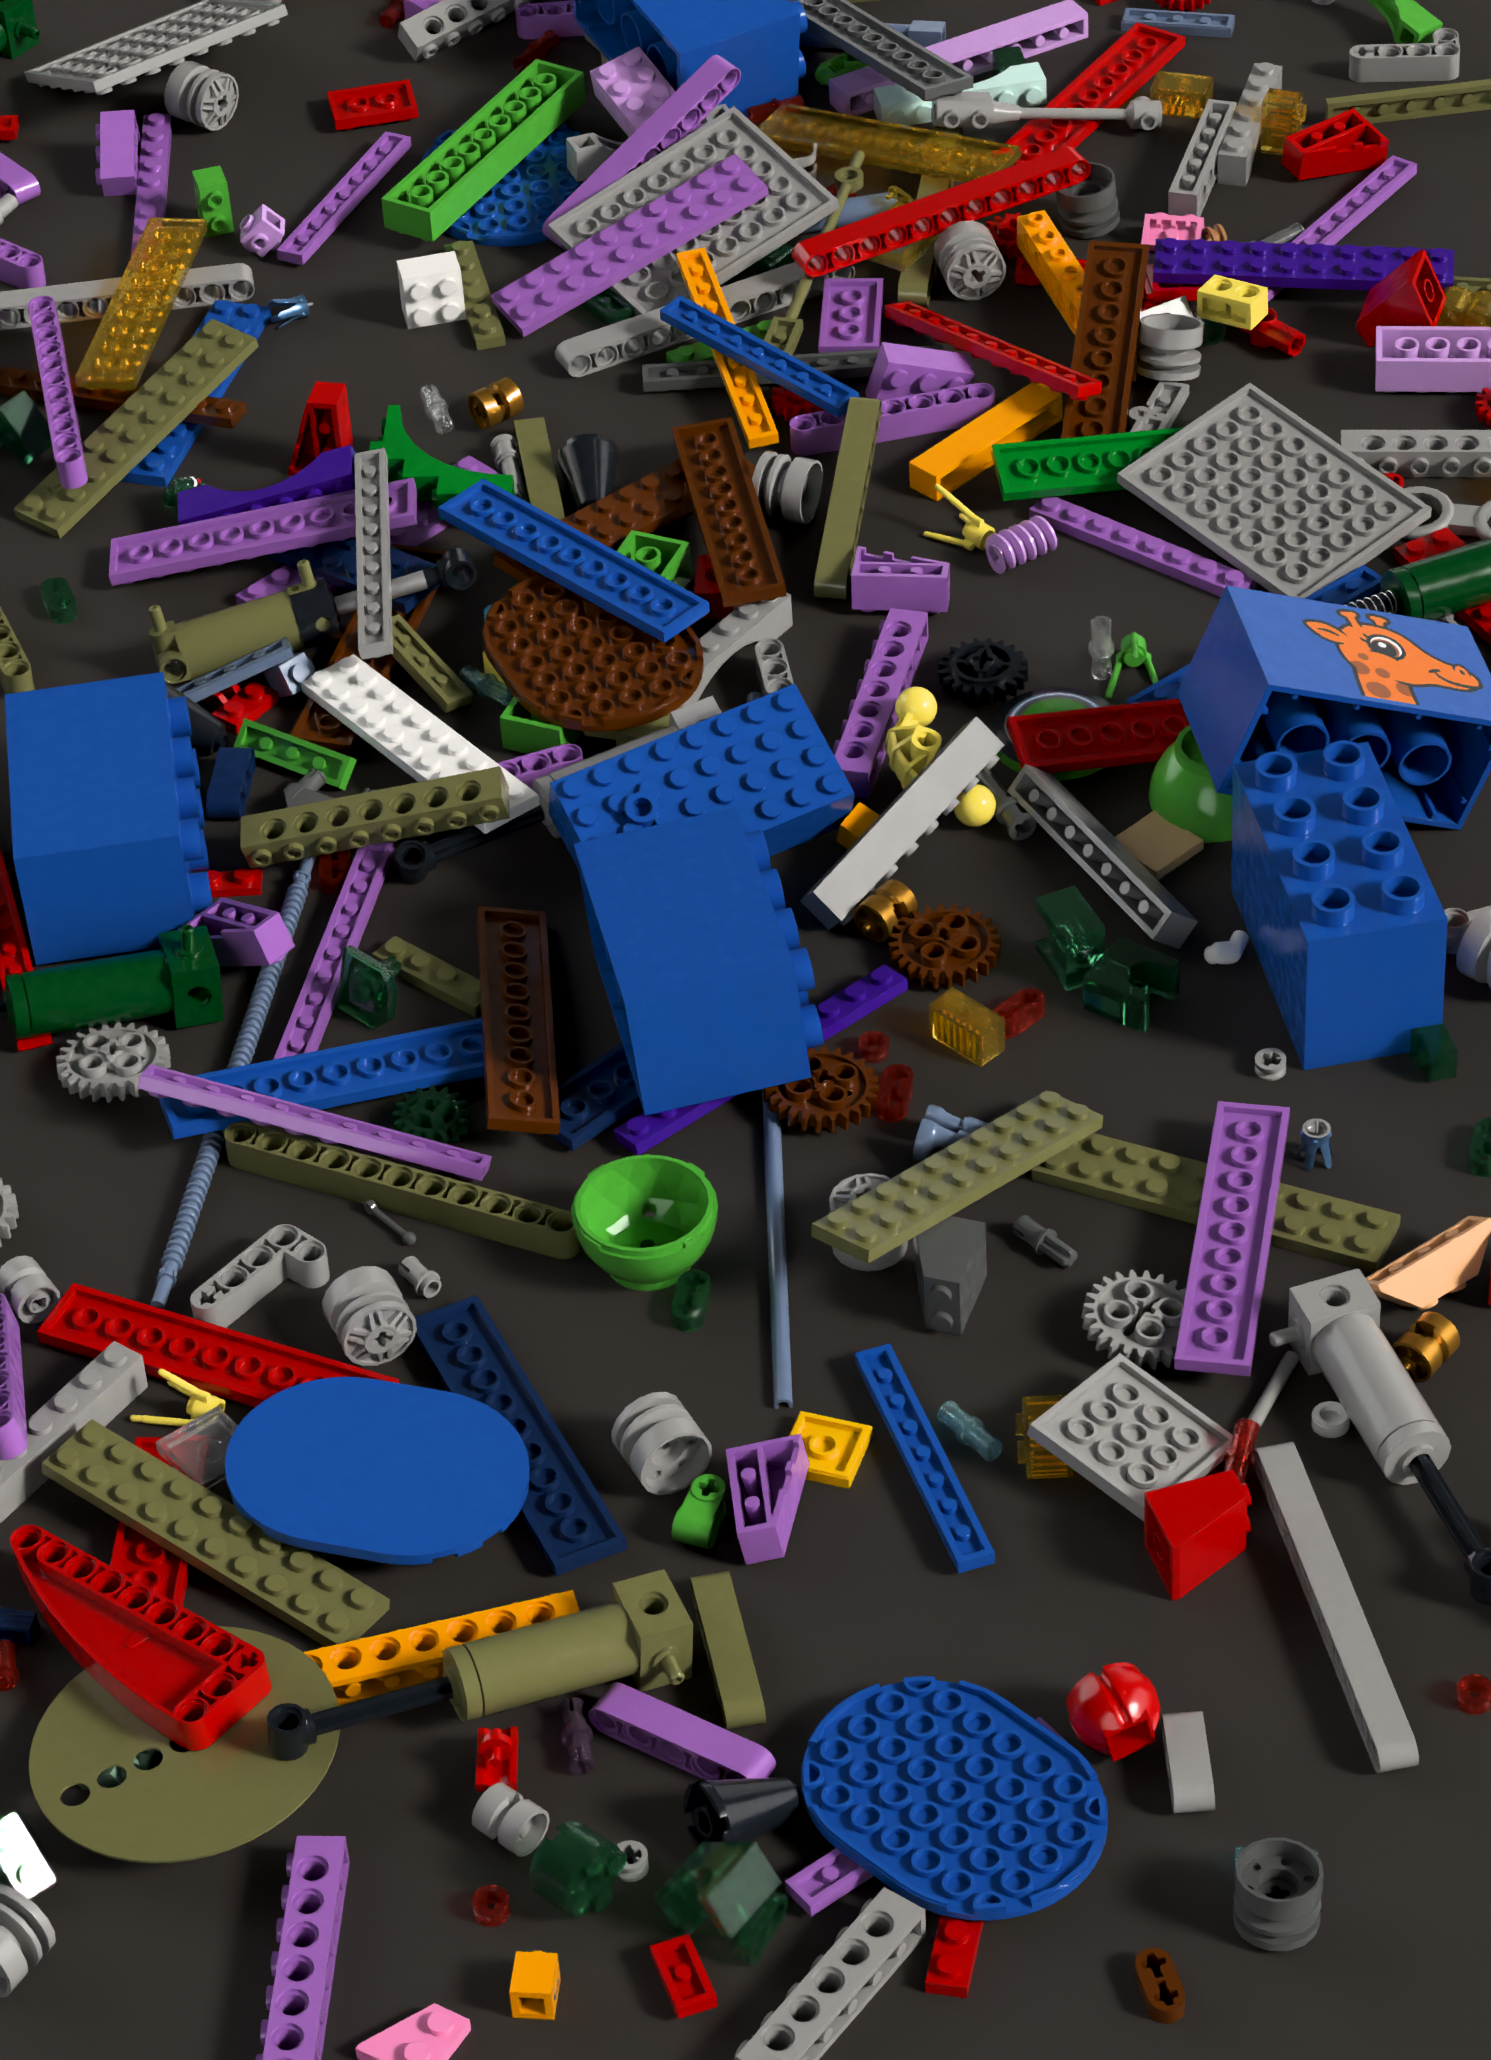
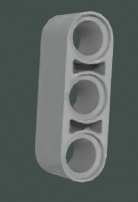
[755,638,794,696]
[1161,1711,1215,1814]

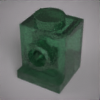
[1409,1023,1458,1082]

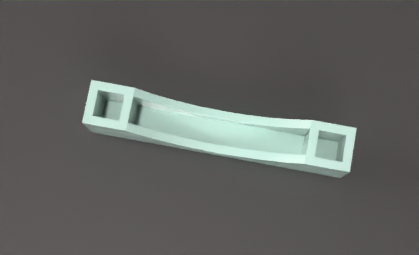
[873,62,1047,130]

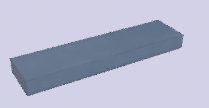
[1121,8,1235,38]
[176,637,294,703]

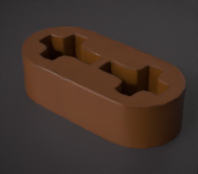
[1135,1947,1186,2024]

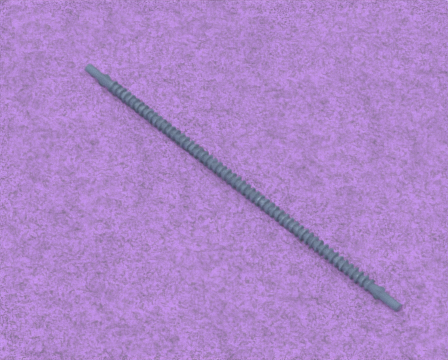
[150,856,316,1309]

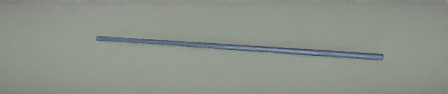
[747,691,793,1409]

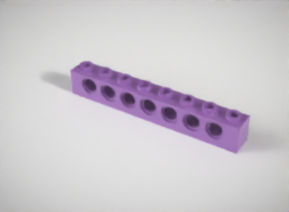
[833,608,929,799]
[256,1835,350,2060]

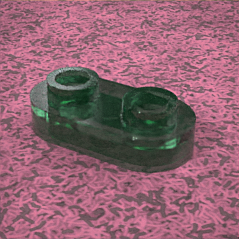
[731,1889,788,1965]

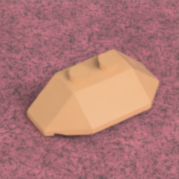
[1366,1216,1491,1310]

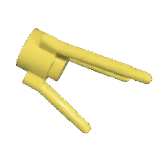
[923,484,996,551]
[130,1368,225,1432]

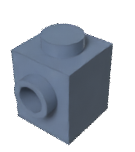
[263,652,315,698]

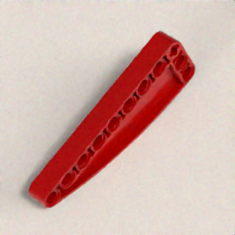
[9,1525,272,1751]

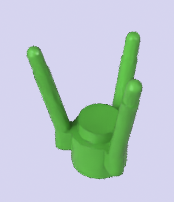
[1105,632,1158,700]

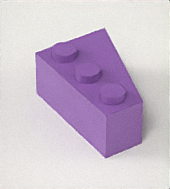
[178,897,295,967]

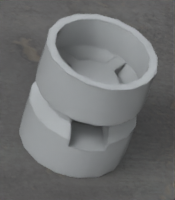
[0,1255,61,1324]
[472,1783,550,1857]

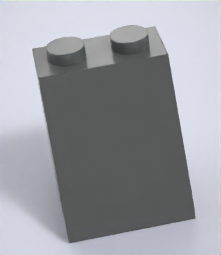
[913,1216,987,1336]

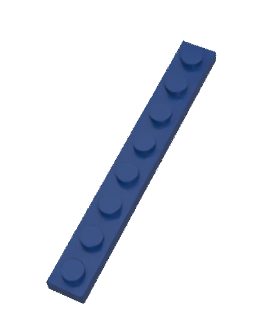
[660,295,859,418]
[855,1343,995,1574]

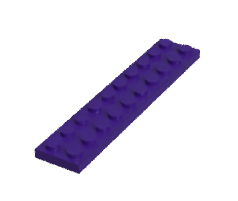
[1153,238,1454,294]

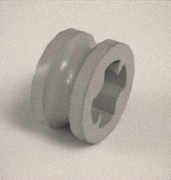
[1255,1048,1286,1081]
[611,1840,649,1882]

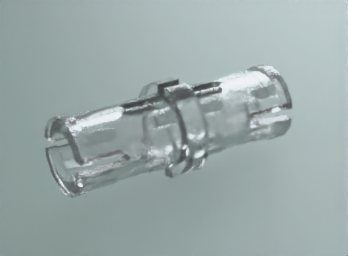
[420,385,454,434]
[1088,616,1114,680]

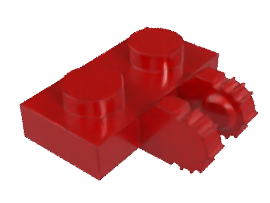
[205,680,279,735]

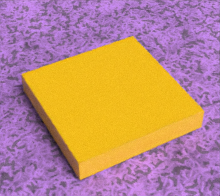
[789,1411,873,1489]

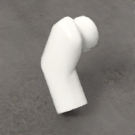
[1204,930,1249,965]

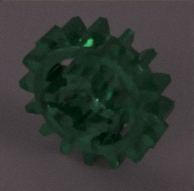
[392,1085,471,1144]

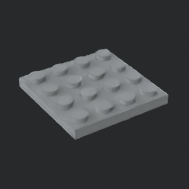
[1026,1353,1239,1521]

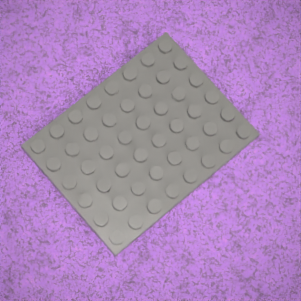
[24,0,288,95]
[548,106,840,315]
[1117,383,1432,598]

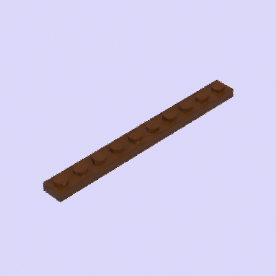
[0,366,247,429]

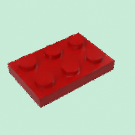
[327,79,419,130]

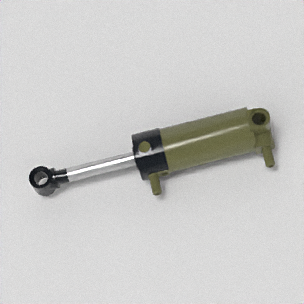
[148,548,477,684]

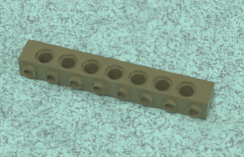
[240,766,510,868]

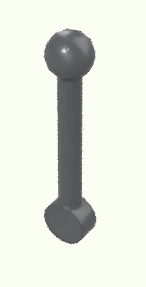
[363,1199,416,1246]

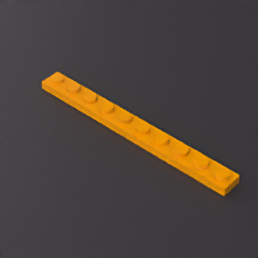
[676,247,779,449]

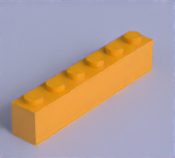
[909,382,1063,502]

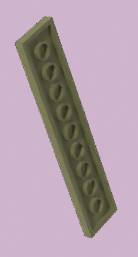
[13,319,259,539]
[811,1090,1103,1264]
[1031,1133,1401,1273]
[41,1419,390,1647]

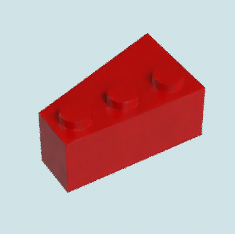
[1281,108,1389,180]
[287,381,354,476]

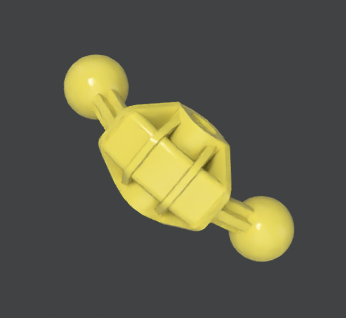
[885,686,996,827]

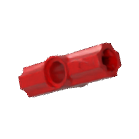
[1234,308,1306,358]

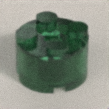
[529,1820,627,1917]

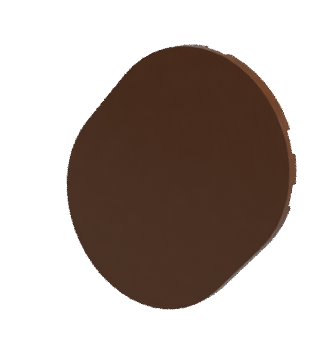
[482,574,704,732]

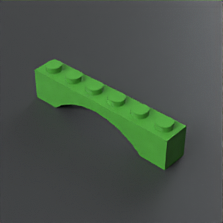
[1366,0,1443,44]

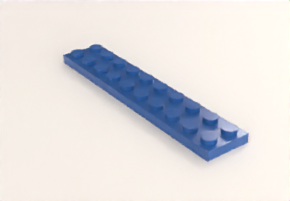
[121,300,272,488]
[438,478,710,643]
[158,1018,484,1140]

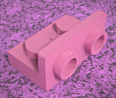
[1141,212,1205,251]

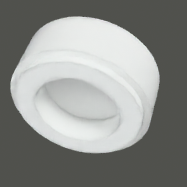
[1311,1401,1350,1438]

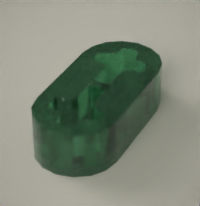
[40,577,78,624]
[1468,1117,1491,1177]
[671,1270,712,1332]

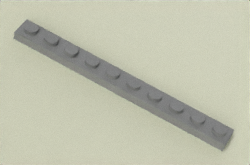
[354,448,393,660]

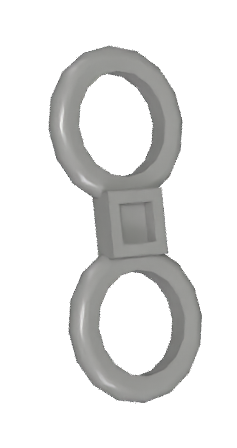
[1402,486,1491,541]

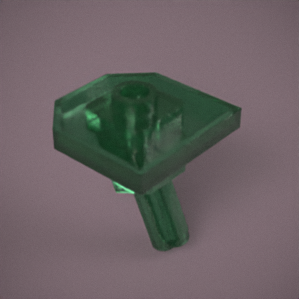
[337,945,402,1029]

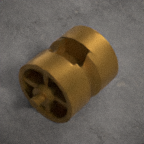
[853,879,918,943]
[1392,1311,1460,1382]

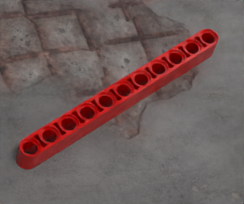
[792,147,1091,278]

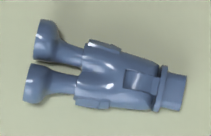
[913,1104,1037,1170]

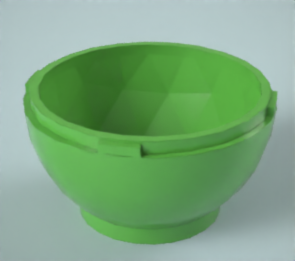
[1148,725,1232,843]
[571,1154,718,1291]

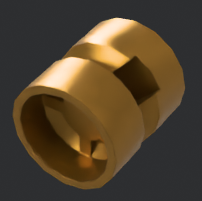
[467,377,524,430]

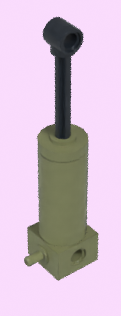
[267,1569,693,1761]

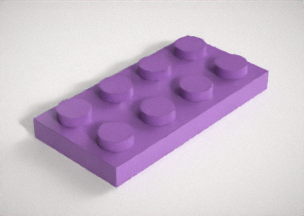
[818,278,884,353]

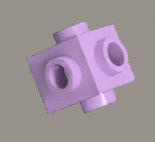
[239,204,285,258]

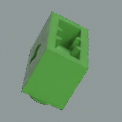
[192,165,234,238]

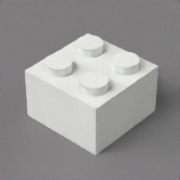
[396,251,466,329]

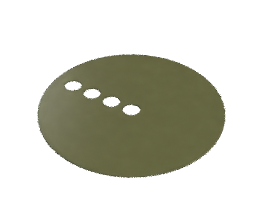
[29,1626,340,1863]

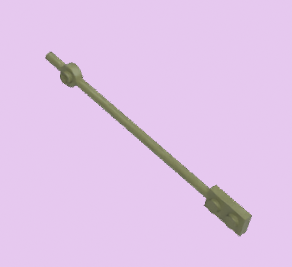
[764,150,865,356]

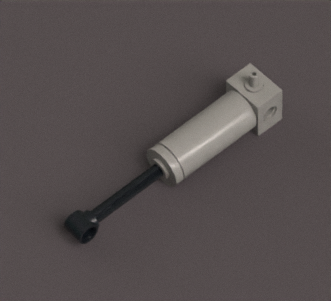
[395,695,722,885]
[1269,1268,1491,1605]

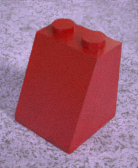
[1356,249,1447,347]
[1144,1469,1251,1601]

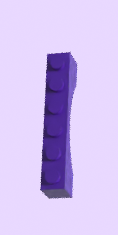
[177,445,356,525]

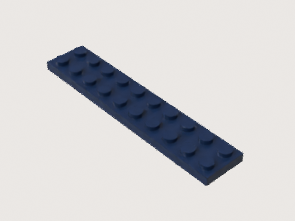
[415,1295,627,1576]

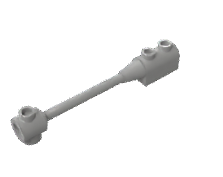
[931,91,1162,130]

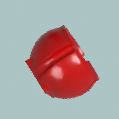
[1066,1662,1160,1762]

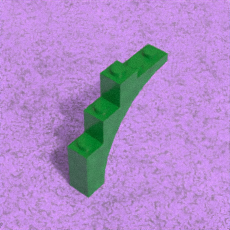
[369,405,515,520]

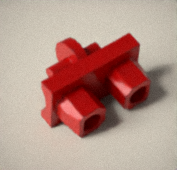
[476,1726,519,1792]

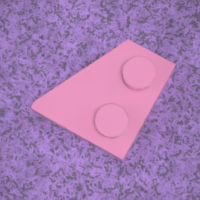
[355,2003,471,2060]

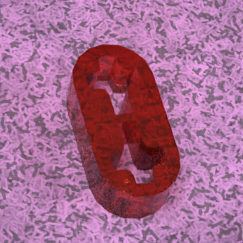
[319,849,352,894]
[990,988,1046,1039]
[876,1064,914,1122]

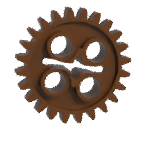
[889,904,1001,990]
[763,1045,879,1133]

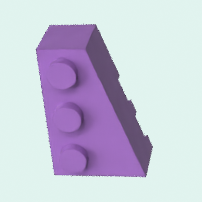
[95,110,141,197]
[865,342,975,400]
[851,546,950,614]
[726,1433,809,1565]

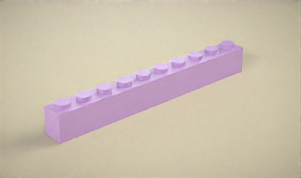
[829,0,1088,119]

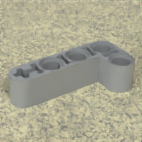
[1349,28,1460,83]
[190,1224,330,1328]

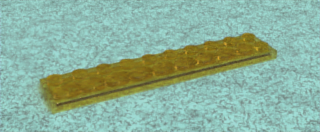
[758,103,1021,183]
[75,217,208,391]

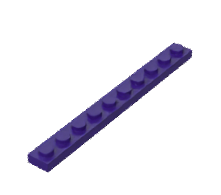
[614,964,908,1155]

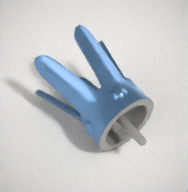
[267,294,313,329]
[1296,1118,1333,1171]

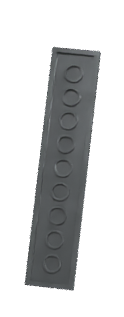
[789,0,973,101]

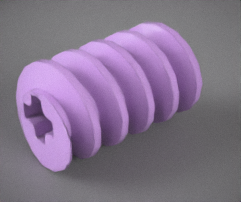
[985,515,1057,574]

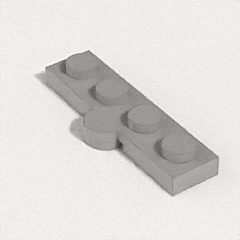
[1128,380,1189,432]

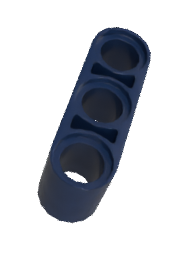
[206,747,255,819]

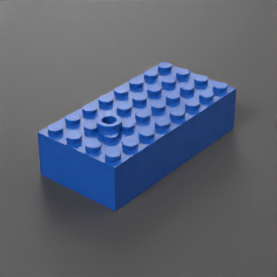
[549,684,855,869]

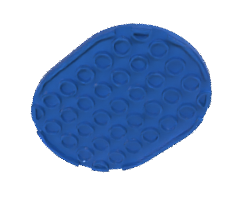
[421,121,585,247]
[225,1377,530,1565]
[801,1676,1108,1921]

